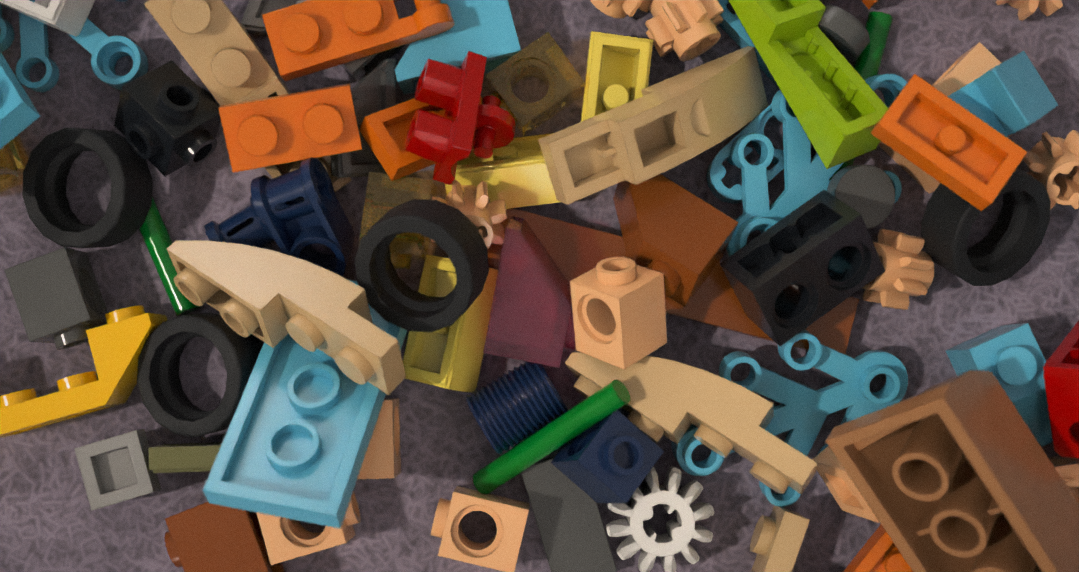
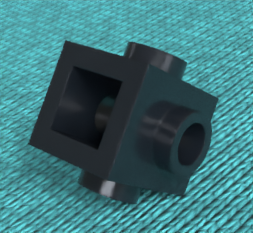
[114,60,221,177]

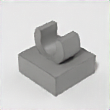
[75,429,161,511]

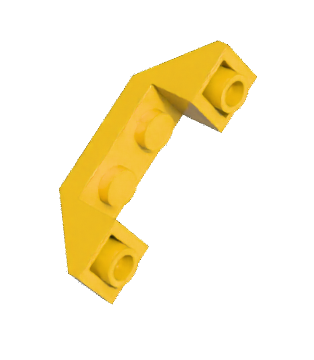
[0,305,167,438]

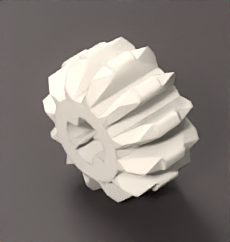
[606,466,714,572]

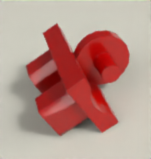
[404,51,516,185]

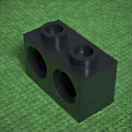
[720,190,885,346]

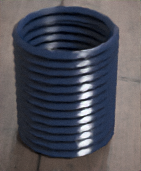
[466,356,568,455]

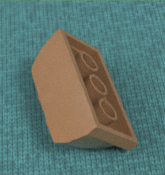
[825,370,1079,572]

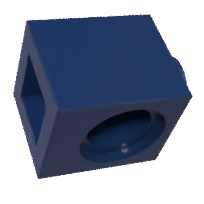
[551,410,664,503]

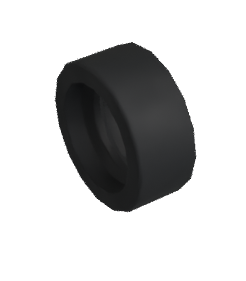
[22,127,153,248]
[921,168,1050,286]
[355,199,489,332]
[137,313,261,437]

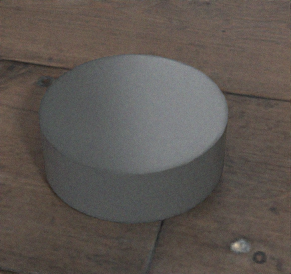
[818,5,870,62]
[827,165,895,229]

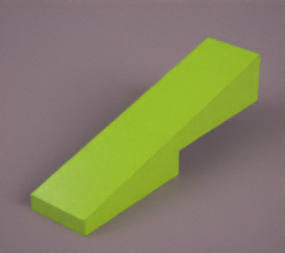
[728,0,888,169]

